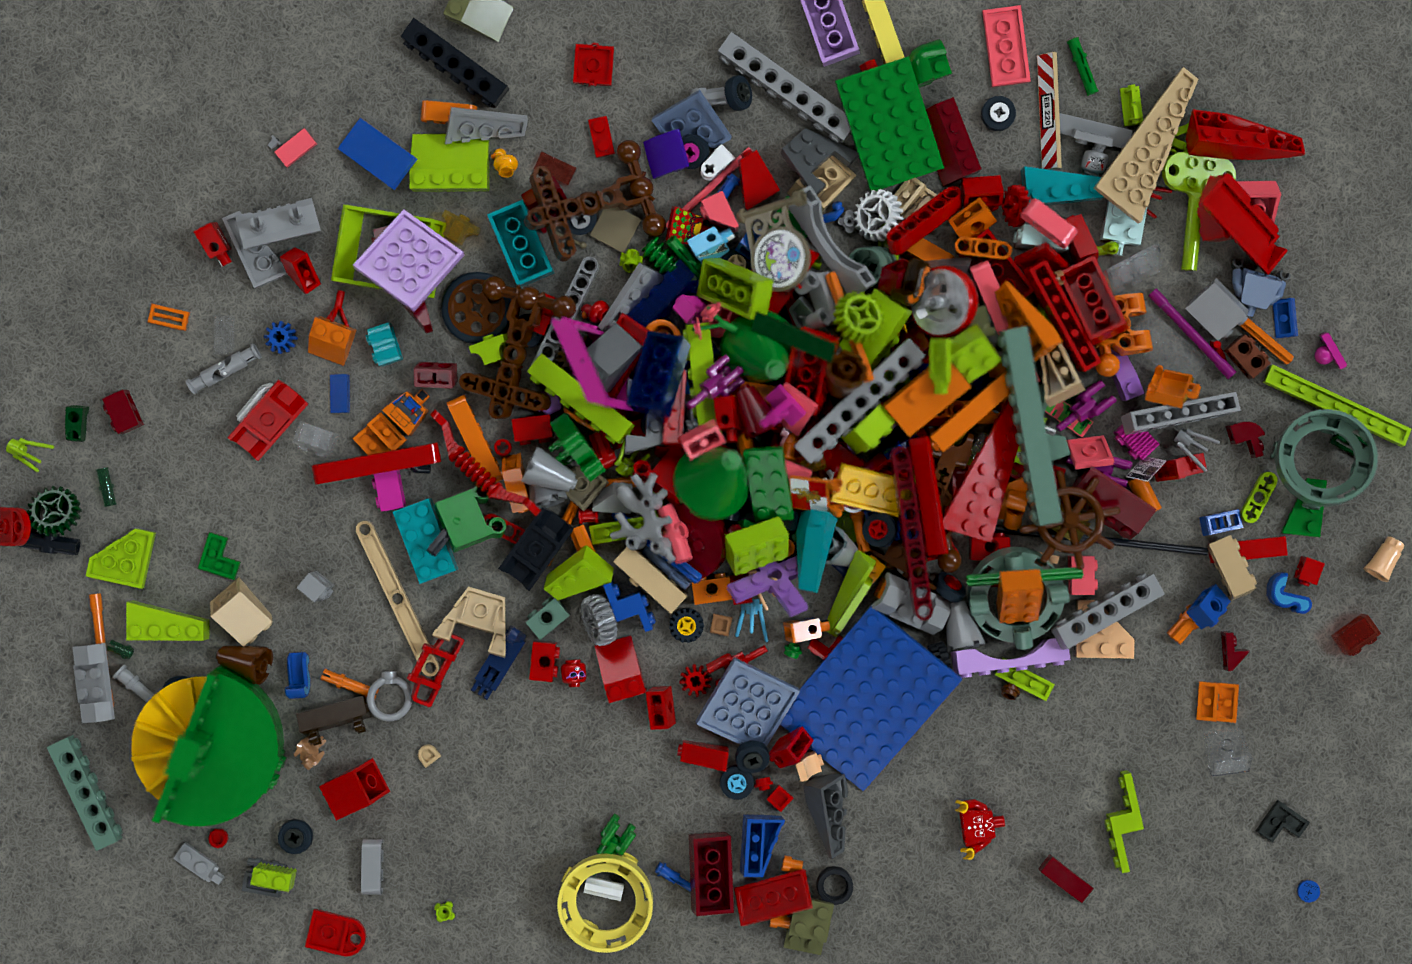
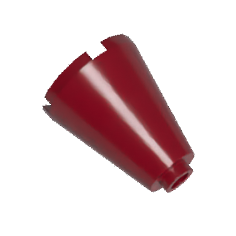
[736,383,782,440]

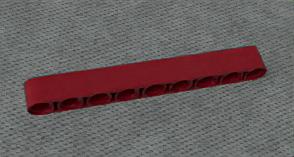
[890,446,933,621]

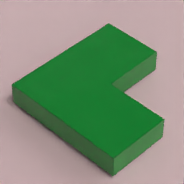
[198,532,241,580]

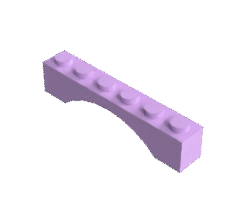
[951,638,1070,678]

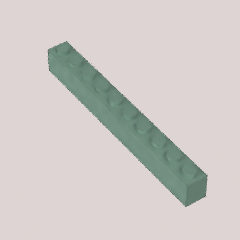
[998,326,1062,526]

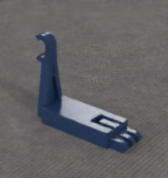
[471,626,527,700]

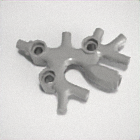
[610,472,676,563]

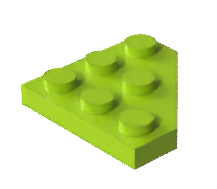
[86,528,156,589]

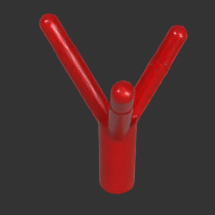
[327,290,349,327]

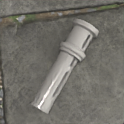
[113,665,155,703]

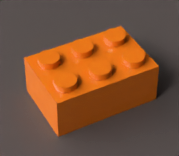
[996,569,1043,624]

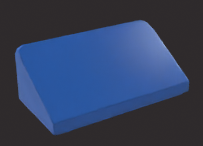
[1273,298,1298,338]
[330,374,350,413]

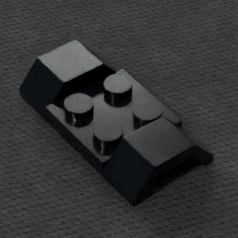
[498,507,574,591]

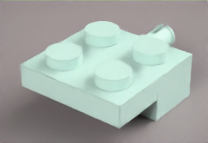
[1100,201,1147,256]

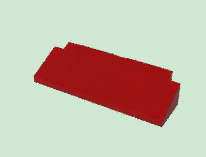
[1198,173,1288,275]

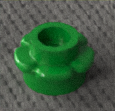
[784,642,802,659]

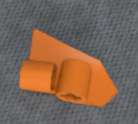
[998,477,1028,530]

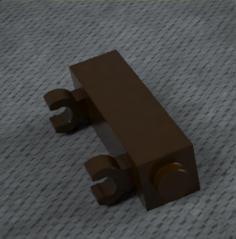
[296,696,371,746]

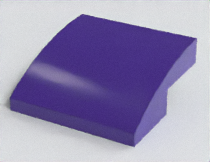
[643,129,689,179]

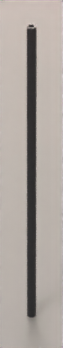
[994,525,1208,556]

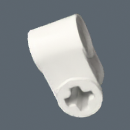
[700,144,736,181]

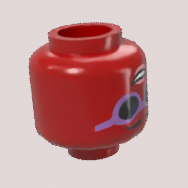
[561,659,587,687]

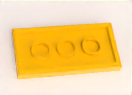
[830,464,915,518]

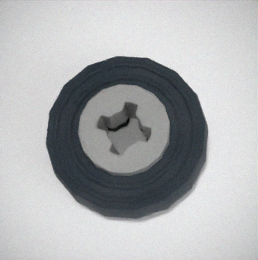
[567,201,597,235]

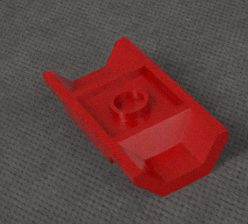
[227,379,309,461]

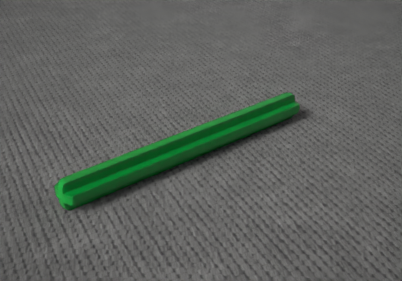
[966,567,1083,586]

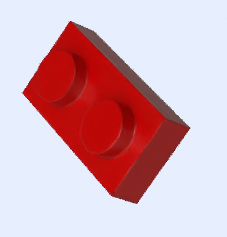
[588,116,615,158]

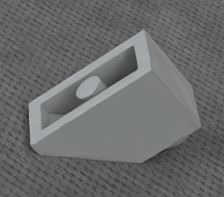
[592,482,632,514]

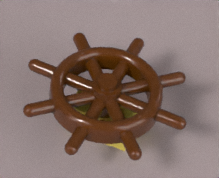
[1020,471,1121,570]

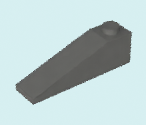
[803,773,848,859]

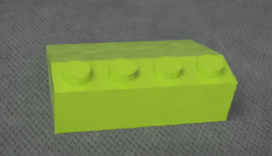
[409,134,490,192]

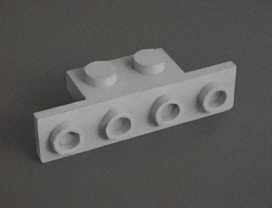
[1059,113,1132,149]

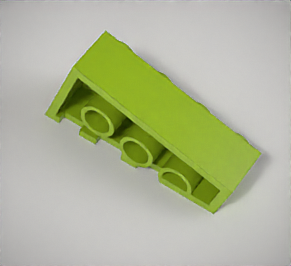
[126,600,209,641]

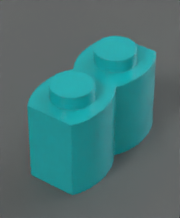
[366,322,403,367]

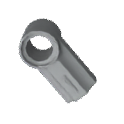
[690,87,728,107]

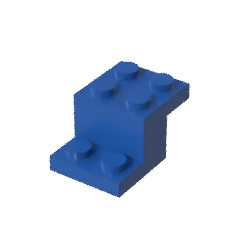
[603,580,656,632]

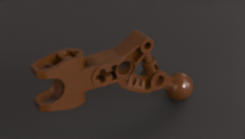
[909,433,974,573]

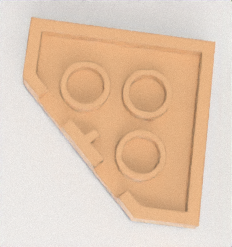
[1075,600,1135,659]

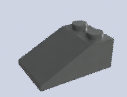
[582,323,643,393]

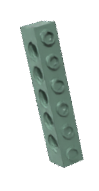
[47,735,123,851]

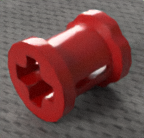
[578,508,599,525]

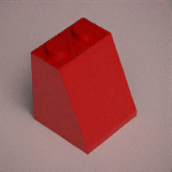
[319,758,390,821]

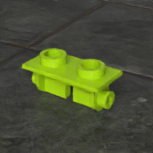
[1120,84,1143,127]

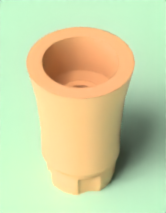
[1363,537,1404,582]

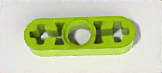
[1240,472,1278,523]

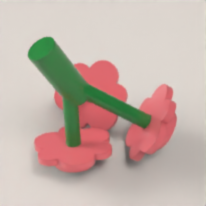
[692,302,738,340]

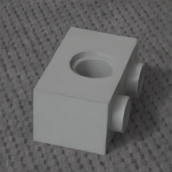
[297,571,334,603]

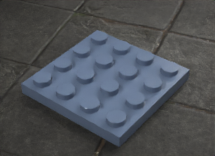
[695,657,800,746]

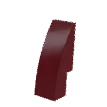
[1038,854,1094,903]

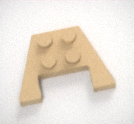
[433,587,506,658]

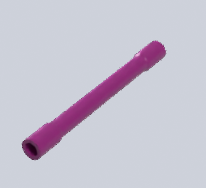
[1148,288,1236,379]

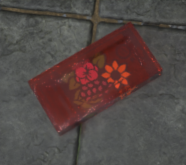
[534,152,577,186]

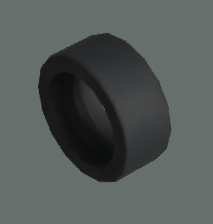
[816,866,853,905]

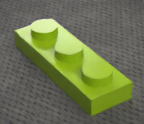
[994,657,1055,701]

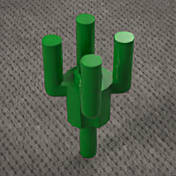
[593,814,636,876]

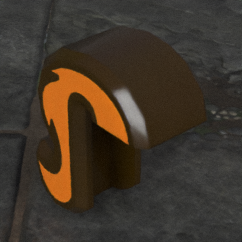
[891,258,931,306]

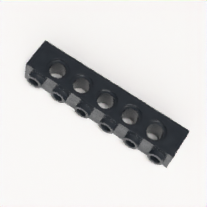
[400,18,509,107]

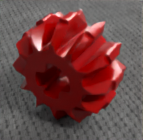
[679,664,712,697]

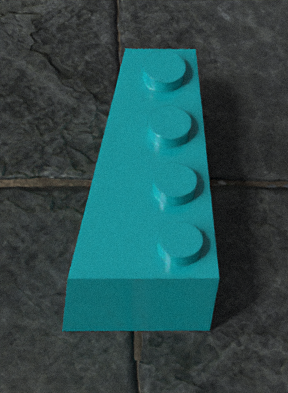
[1021,166,1104,206]

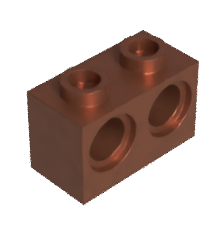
[1223,334,1271,379]

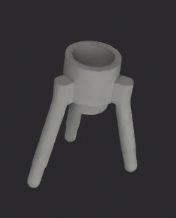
[1174,428,1220,472]

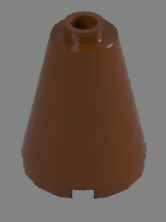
[216,646,273,685]

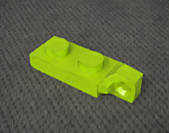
[929,339,951,394]

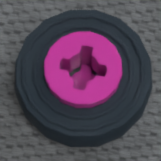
[682,134,709,169]

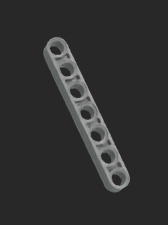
[531,257,599,366]

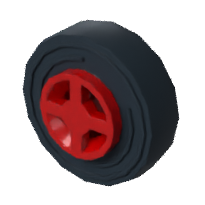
[862,513,898,548]
[933,572,966,603]

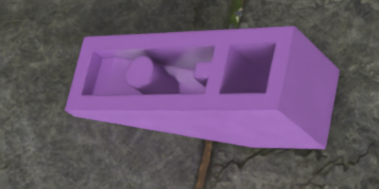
[1111,341,1145,401]

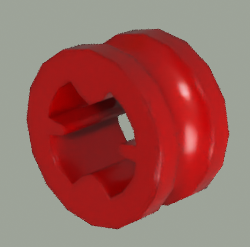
[494,439,512,456]

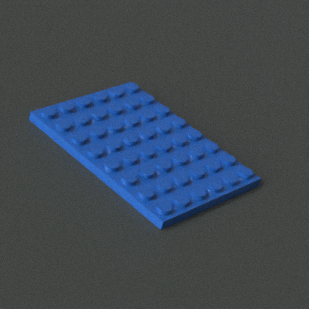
[780,606,962,791]

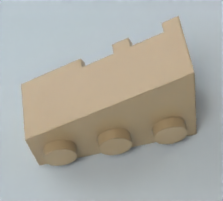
[1041,343,1085,408]
[1207,535,1257,601]

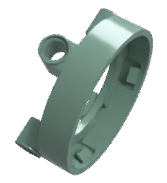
[1270,409,1378,510]
[967,547,1069,650]

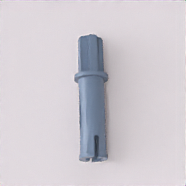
[642,547,691,589]

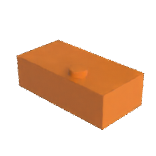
[883,362,971,437]

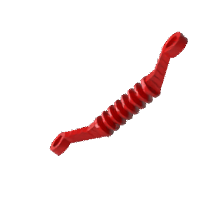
[430,409,541,516]

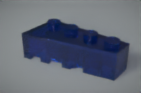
[627,259,699,327]

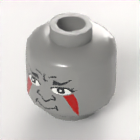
[1081,147,1109,176]

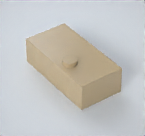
[614,547,687,614]

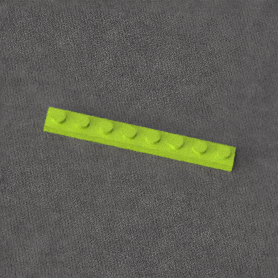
[1263,364,1412,447]

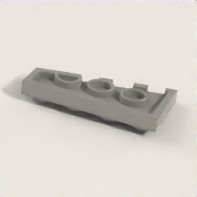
[445,107,528,144]
[222,211,288,289]
[598,262,665,332]

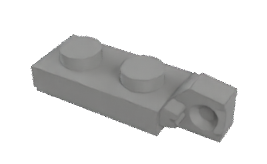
[173,842,225,885]

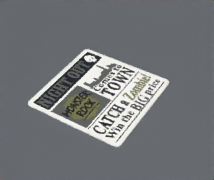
[1126,457,1166,482]

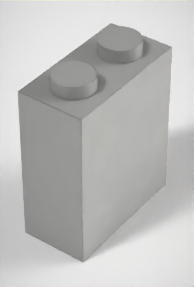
[1185,278,1249,341]

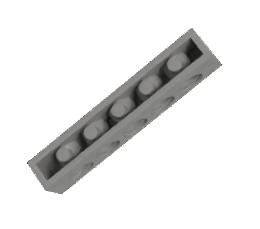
[1121,392,1241,435]
[1051,573,1165,650]

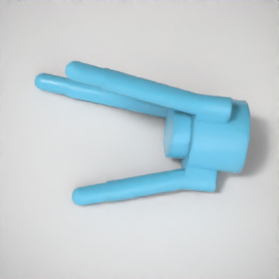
[735,599,768,642]

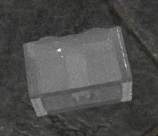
[292,421,340,458]

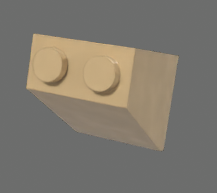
[210,577,273,647]

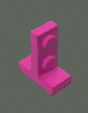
[760,384,806,428]

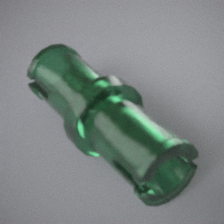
[96,467,117,507]

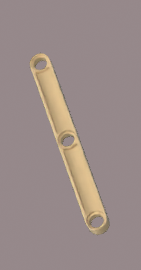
[356,521,440,677]

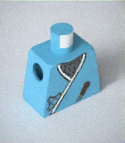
[687,227,735,264]

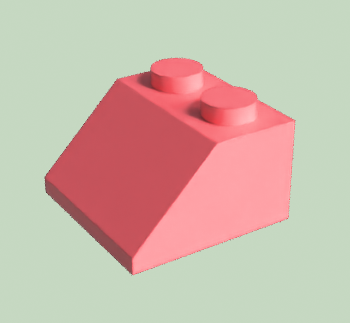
[1237,181,1281,222]
[699,191,739,233]

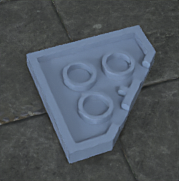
[651,90,732,148]

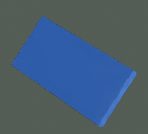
[337,118,417,190]

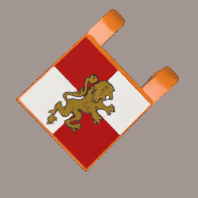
[789,475,844,517]

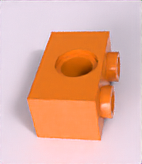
[948,197,997,244]
[692,573,733,605]

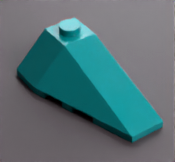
[796,509,837,593]

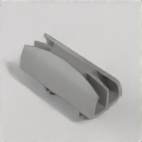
[235,198,321,250]

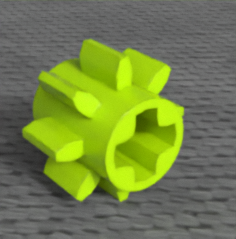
[619,249,643,273]

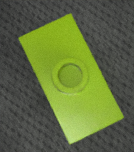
[468,333,508,365]

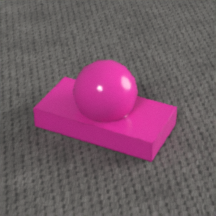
[1314,332,1347,369]

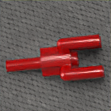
[706,645,768,686]

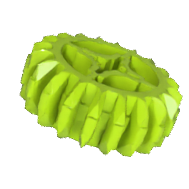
[832,291,885,344]

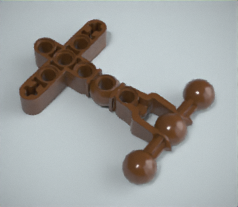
[524,140,666,262]
[459,276,576,419]

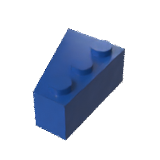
[740,814,785,877]

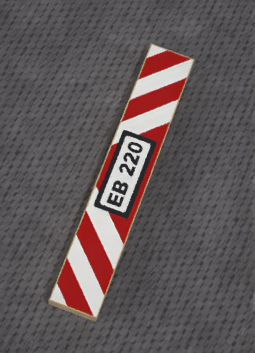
[1037,52,1062,170]

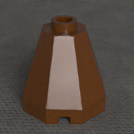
[825,350,868,399]

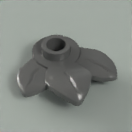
[683,401,698,434]

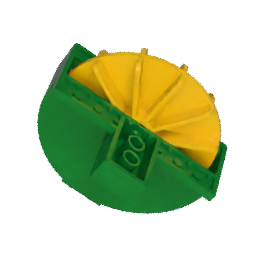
[131,665,287,827]

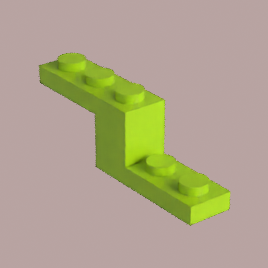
[1104,770,1144,873]

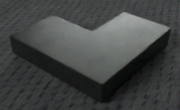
[1256,800,1310,843]

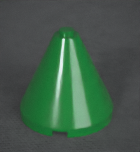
[720,310,792,384]
[673,446,749,520]

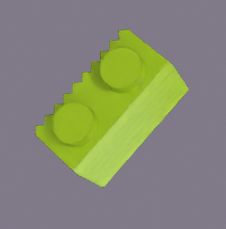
[250,862,297,892]

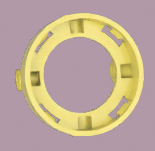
[557,852,653,953]

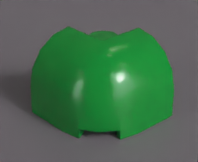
[909,39,952,88]

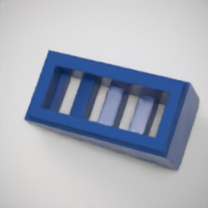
[1199,509,1243,536]

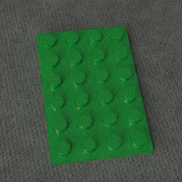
[835,56,944,193]

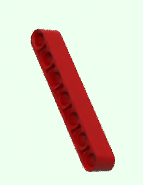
[311,442,441,485]

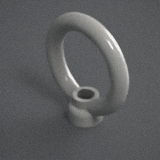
[367,671,413,722]

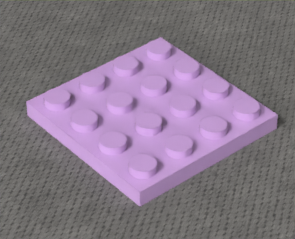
[353,209,464,312]

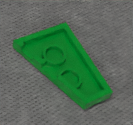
[1281,478,1327,537]

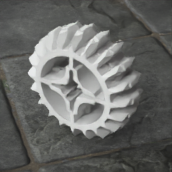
[853,189,904,242]

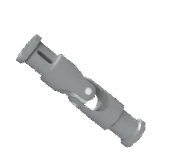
[186,343,262,395]

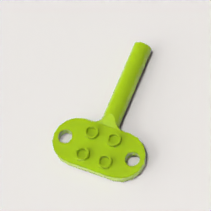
[1162,152,1236,271]

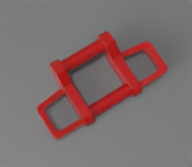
[407,633,464,707]

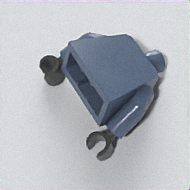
[1231,258,1291,317]

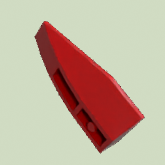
[1186,109,1305,160]

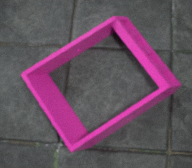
[552,317,642,412]

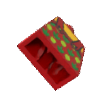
[665,206,712,244]

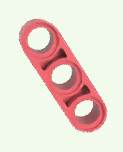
[1020,198,1078,249]

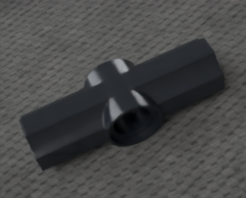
[19,531,81,555]

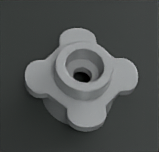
[838,210,858,233]

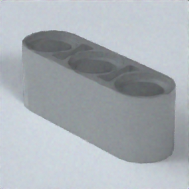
[361,839,384,895]

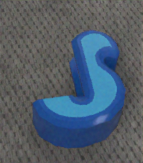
[1266,572,1312,614]
[284,652,310,699]

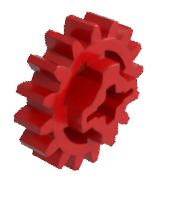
[1001,185,1031,228]

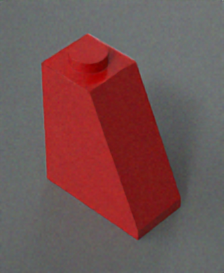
[738,149,780,210]
[1064,214,1099,265]
[677,740,729,772]

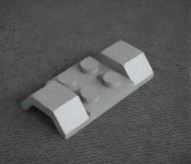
[871,572,951,635]
[72,643,115,723]

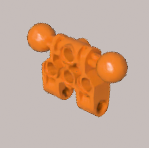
[1094,293,1153,377]

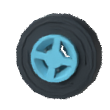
[720,765,754,800]

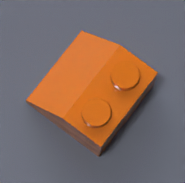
[308,316,357,366]

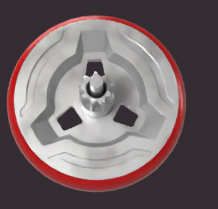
[910,266,978,339]

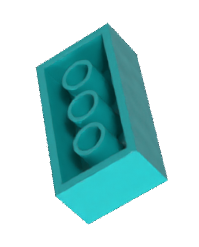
[487,199,555,288]
[393,498,458,584]

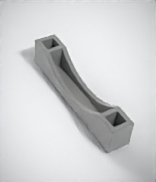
[789,186,876,294]

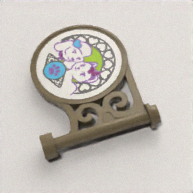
[736,189,810,292]

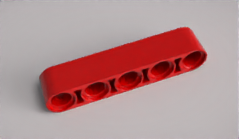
[886,186,962,255]

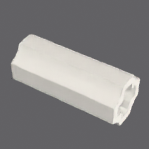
[583,876,624,901]

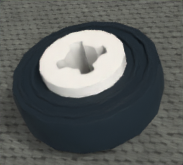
[981,96,1016,131]

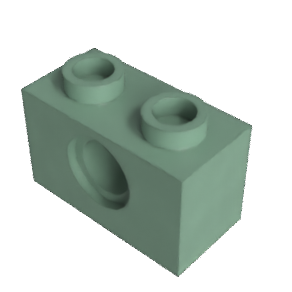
[525,597,571,640]

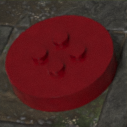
[661,503,727,581]

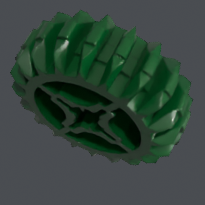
[27,485,82,537]

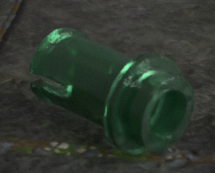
[107,640,134,660]

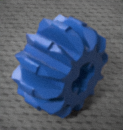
[264,321,298,354]

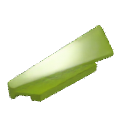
[826,550,876,637]

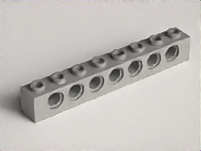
[718,32,851,143]
[793,338,925,464]

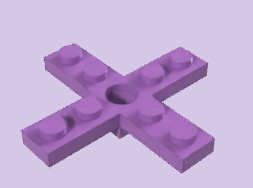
[727,556,808,617]

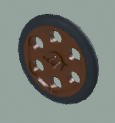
[441,272,512,344]

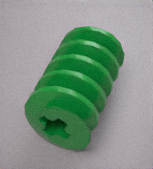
[641,237,681,280]

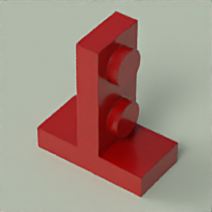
[1155,453,1207,482]

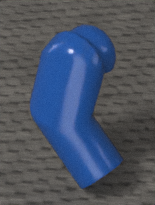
[823,201,844,223]

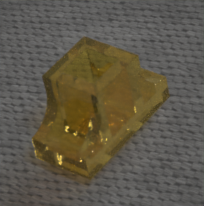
[442,209,481,245]

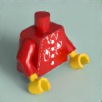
[955,799,1005,860]

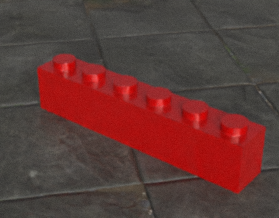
[1023,260,1101,372]

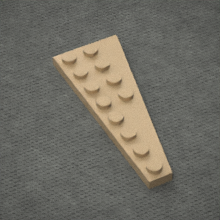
[1093,67,1198,223]

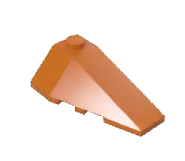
[994,281,1063,362]

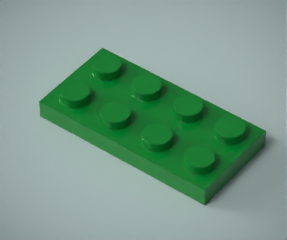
[743,446,794,522]

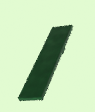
[751,311,837,363]

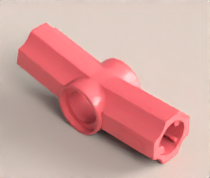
[656,503,693,564]

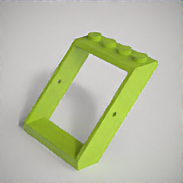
[331,204,446,298]

